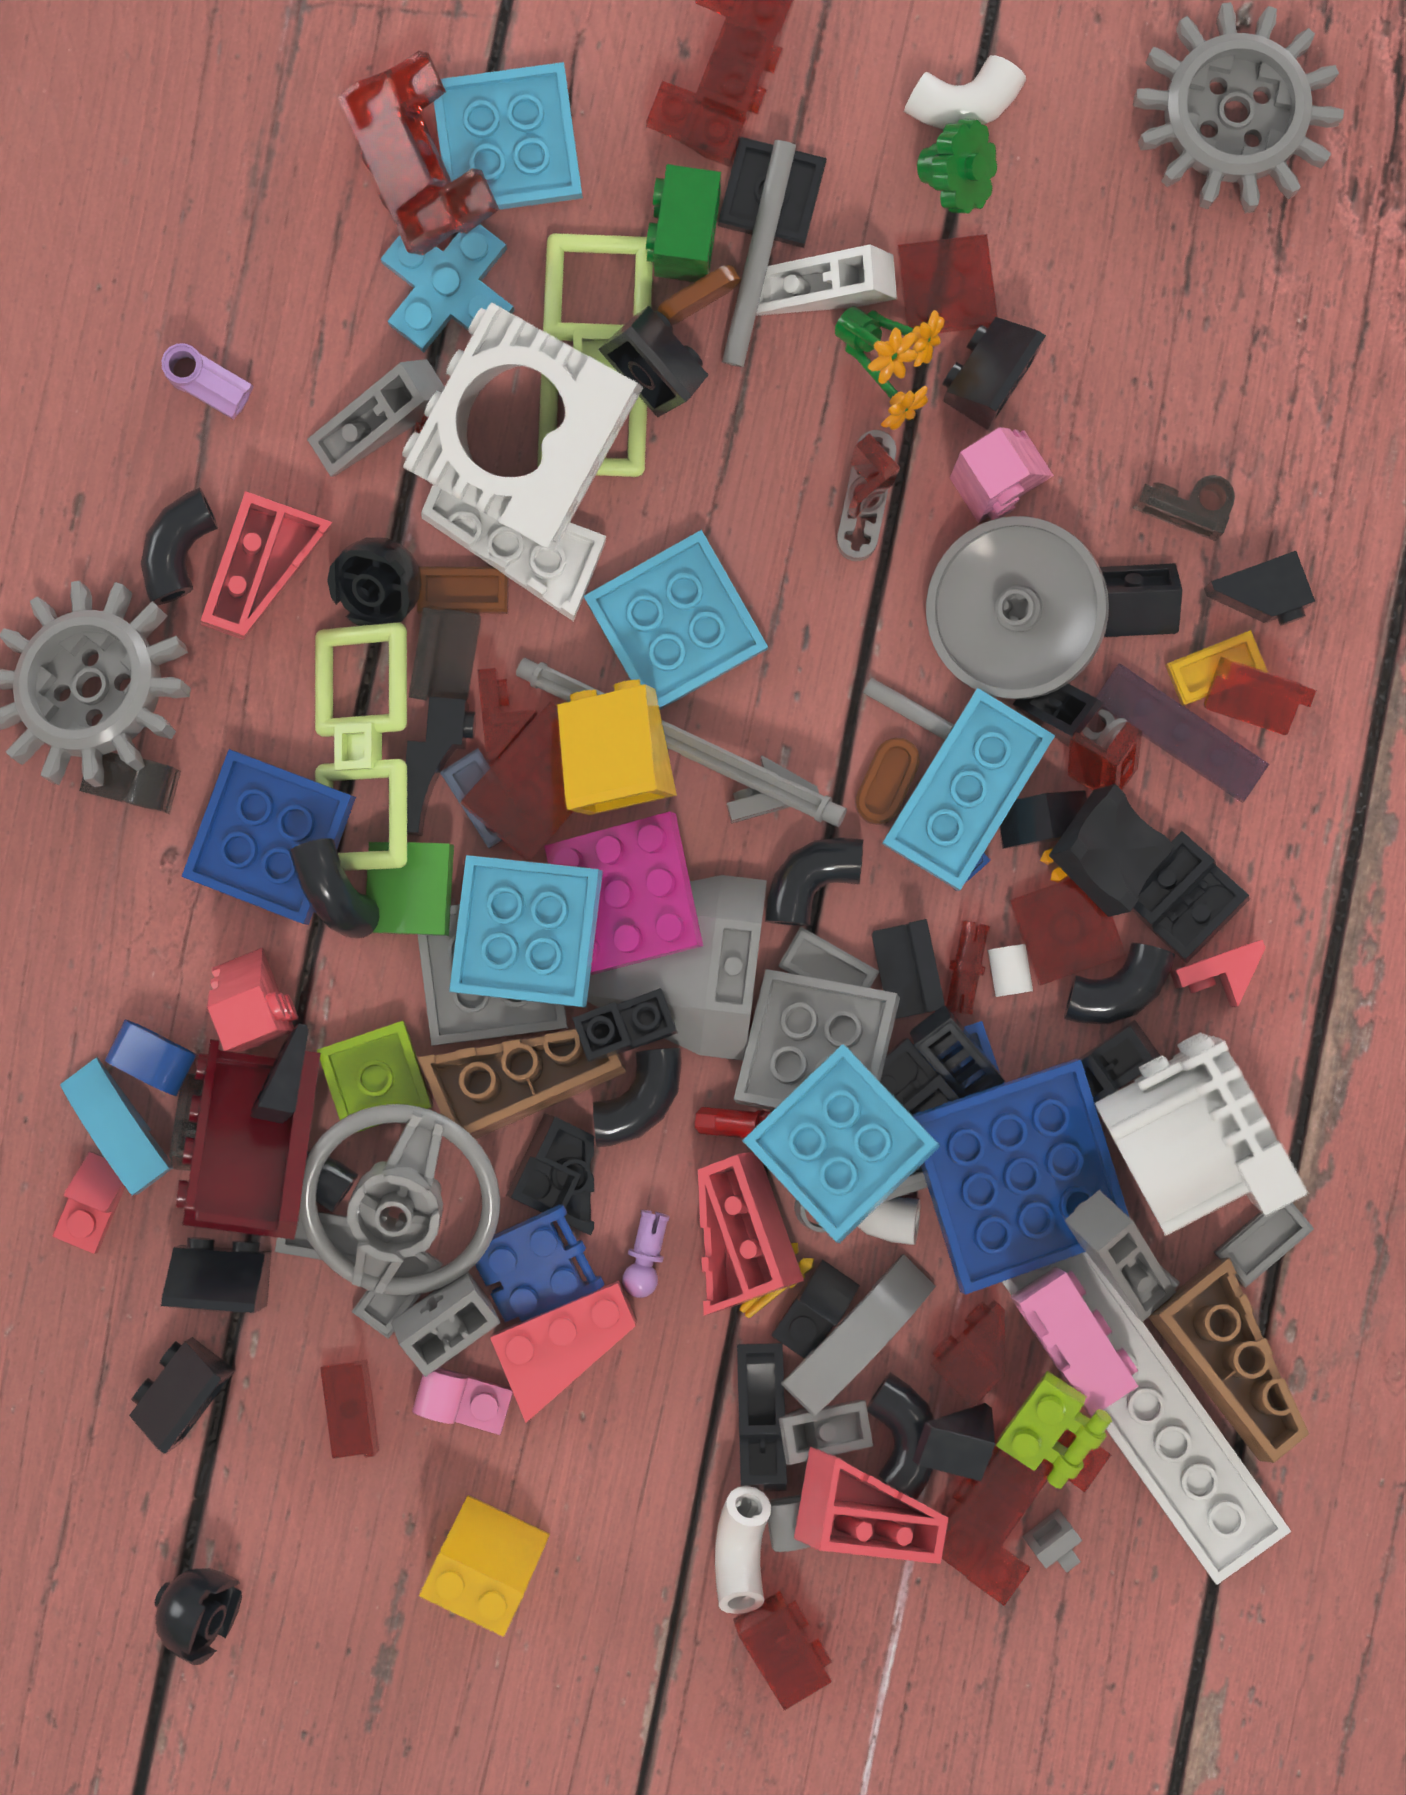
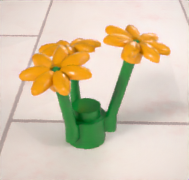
[835,307,945,430]

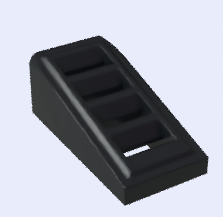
[910,1006,1005,1098]
[250,1024,309,1124]

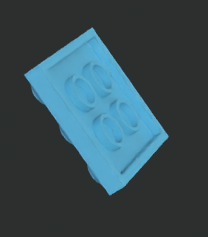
[431,62,583,216]
[584,530,768,710]
[449,855,603,1008]
[742,1044,940,1243]

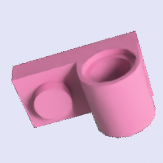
[412,1367,513,1435]

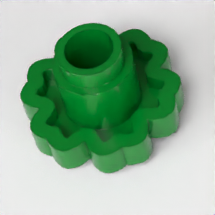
[917,119,997,214]

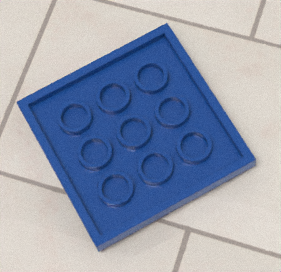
[912,1059,1130,1295]

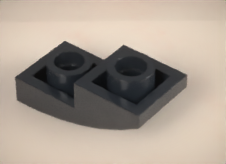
[572,988,678,1062]

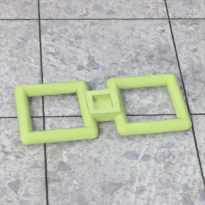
[537,233,653,477]
[315,622,407,871]

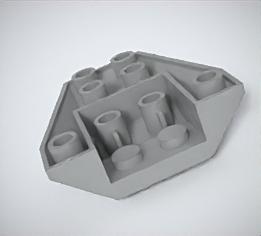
[587,875,767,1060]

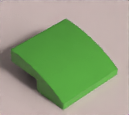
[366,842,454,936]

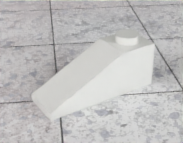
[756,244,897,316]

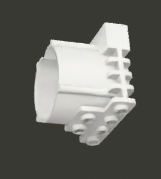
[402,303,643,551]
[1094,1032,1308,1236]

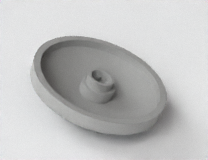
[926,516,1109,699]

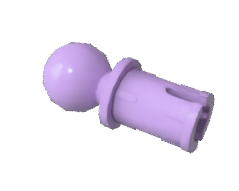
[622,1210,670,1298]

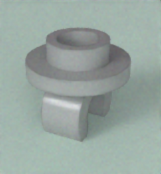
[1082,709,1132,759]

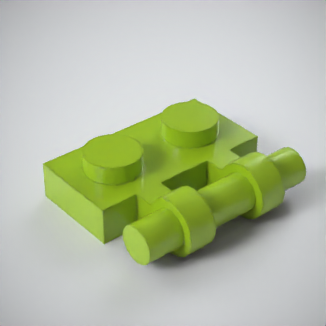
[996,1371,1112,1489]

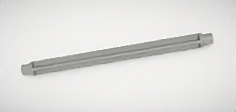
[516,658,847,827]

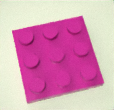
[545,811,703,975]

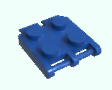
[475,1204,605,1322]

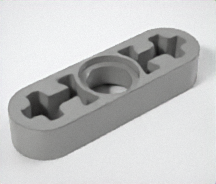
[837,430,896,561]

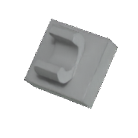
[1022,1509,1082,1573]

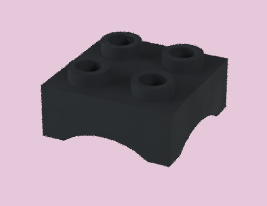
[1049,784,1174,917]

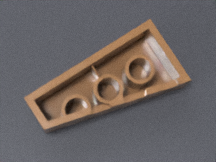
[417,1029,626,1139]
[1148,1258,1309,1463]

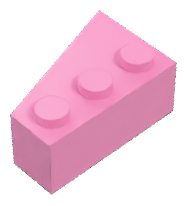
[950,427,1054,523]
[1010,1266,1138,1417]

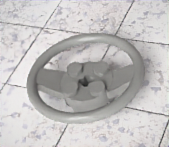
[299,1104,500,1295]

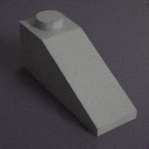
[307,359,445,477]
[1064,1190,1176,1322]

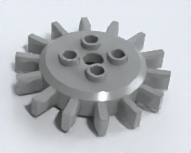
[1133,2,1344,213]
[0,581,191,787]

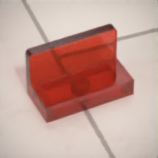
[847,433,900,519]
[1204,656,1317,735]
[1068,722,1142,791]
[320,1359,379,1459]

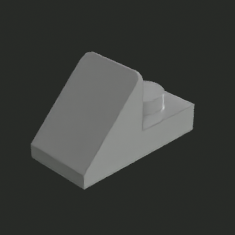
[727,756,819,824]
[779,1400,873,1465]

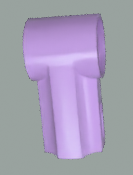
[161,343,253,420]

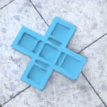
[380,217,514,352]

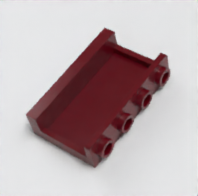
[175,1039,320,1240]

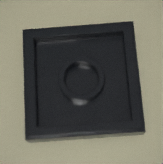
[718,137,827,248]

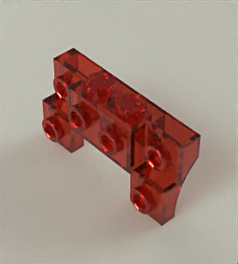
[646,0,794,167]
[338,51,500,255]
[941,1428,1111,1606]

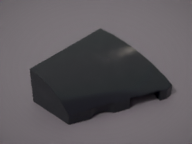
[506,1113,594,1235]

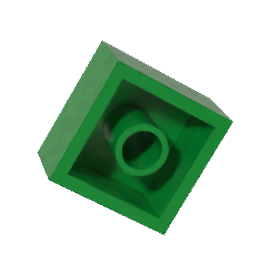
[646,164,721,282]

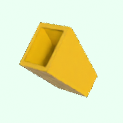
[557,679,677,815]
[419,1495,550,1637]

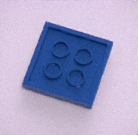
[181,749,356,925]

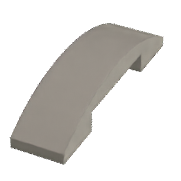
[781,1254,936,1417]

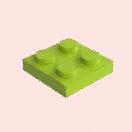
[317,1021,433,1133]

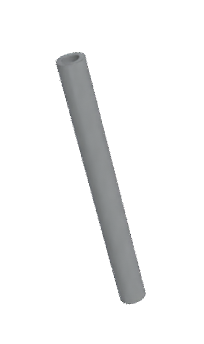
[722,140,796,367]

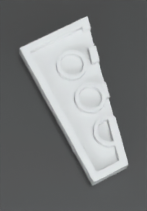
[421,485,606,622]

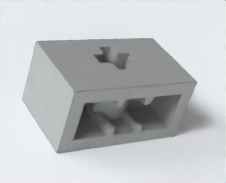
[391,1272,500,1377]

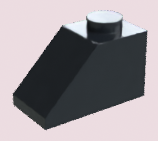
[1204,551,1315,626]

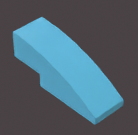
[60,1057,175,1196]

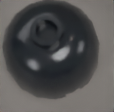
[327,538,422,626]
[154,1568,242,1665]

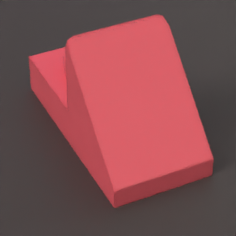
[1170,940,1265,1007]
[52,1152,125,1254]

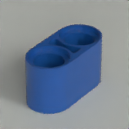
[105,1019,197,1096]

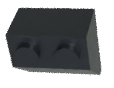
[598,306,708,418]
[942,317,1046,430]
[161,1237,272,1313]
[129,1337,235,1454]

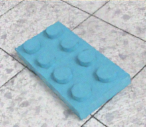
[882,688,1055,891]

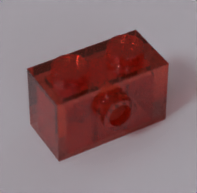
[733,1591,832,1711]

